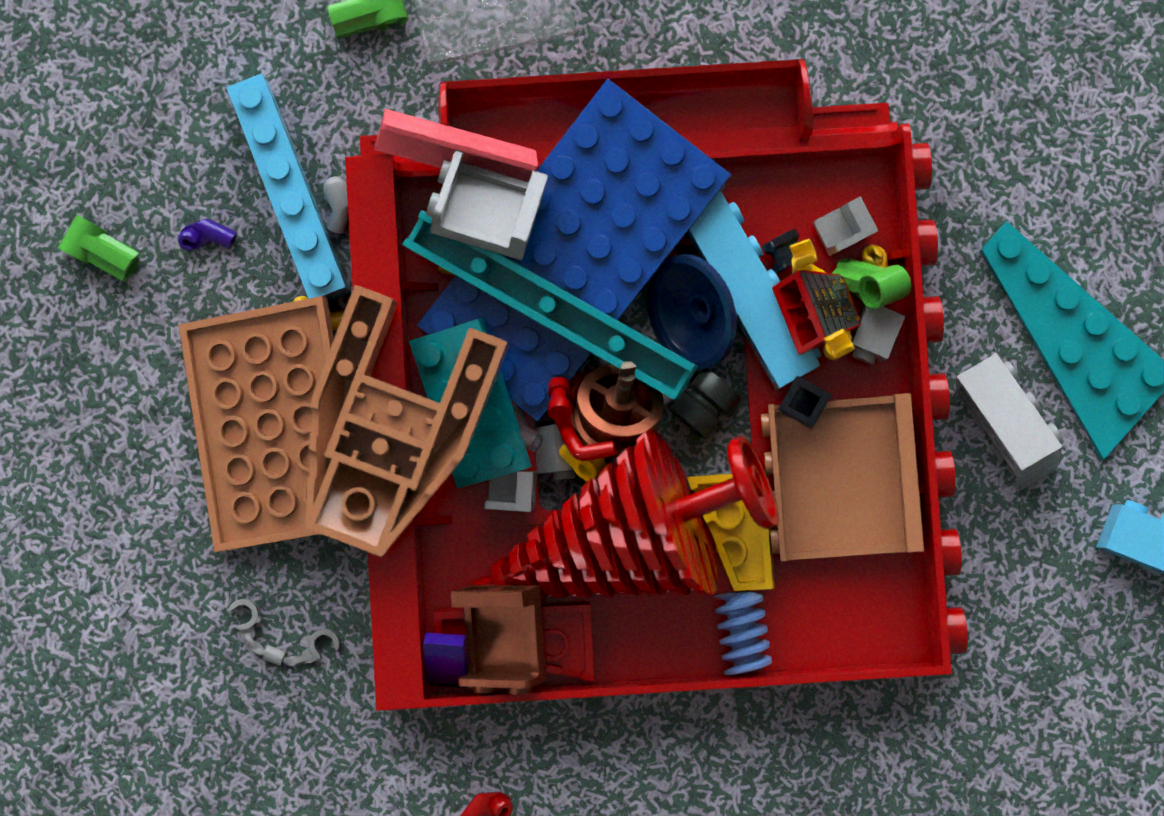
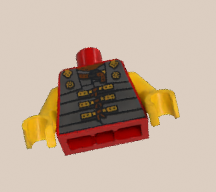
[772,239,863,360]

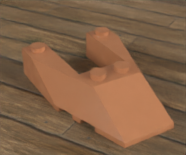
[305,285,509,557]

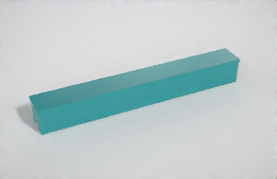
[402,210,698,400]

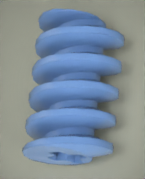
[713,591,772,675]

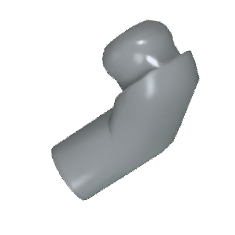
[323,176,349,234]

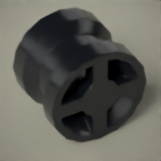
[762,228,799,274]

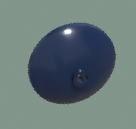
[647,254,737,369]

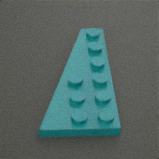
[980,221,1164,460]

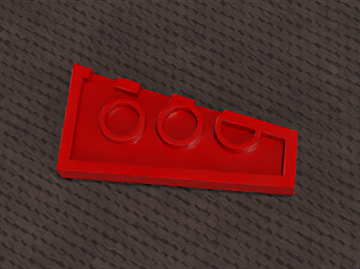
[434,602,594,682]

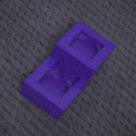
[423,633,469,688]

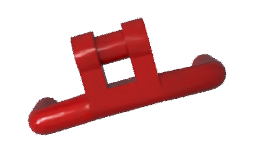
[548,370,617,461]

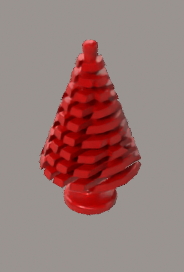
[472,429,779,598]

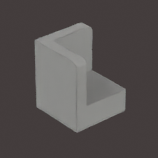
[813,196,878,256]
[484,470,537,512]

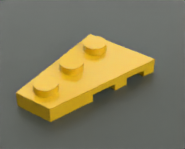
[687,471,775,591]

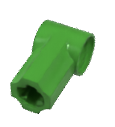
[327,0,409,40]
[57,215,141,283]
[832,258,911,309]

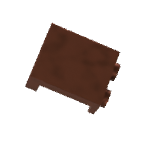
[451,585,546,695]

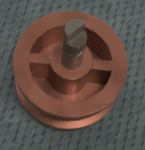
[574,362,664,458]

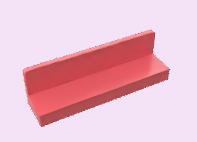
[374,109,538,182]

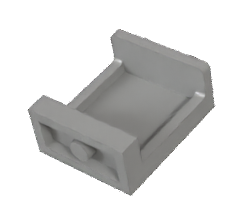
[426,150,548,261]

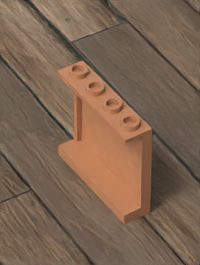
[761,393,924,562]

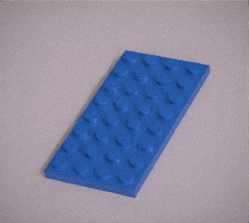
[417,79,731,421]

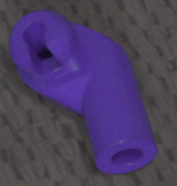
[178,219,238,251]

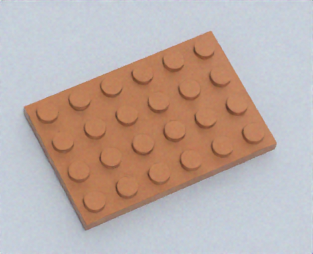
[178,296,334,552]

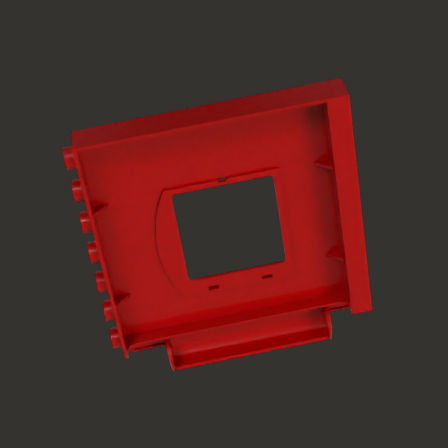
[345,59,968,711]

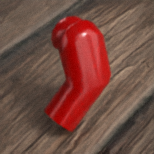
[460,792,513,816]

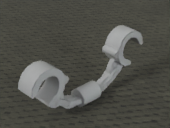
[228,599,341,666]

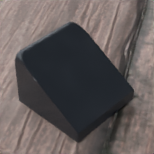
[778,376,831,430]

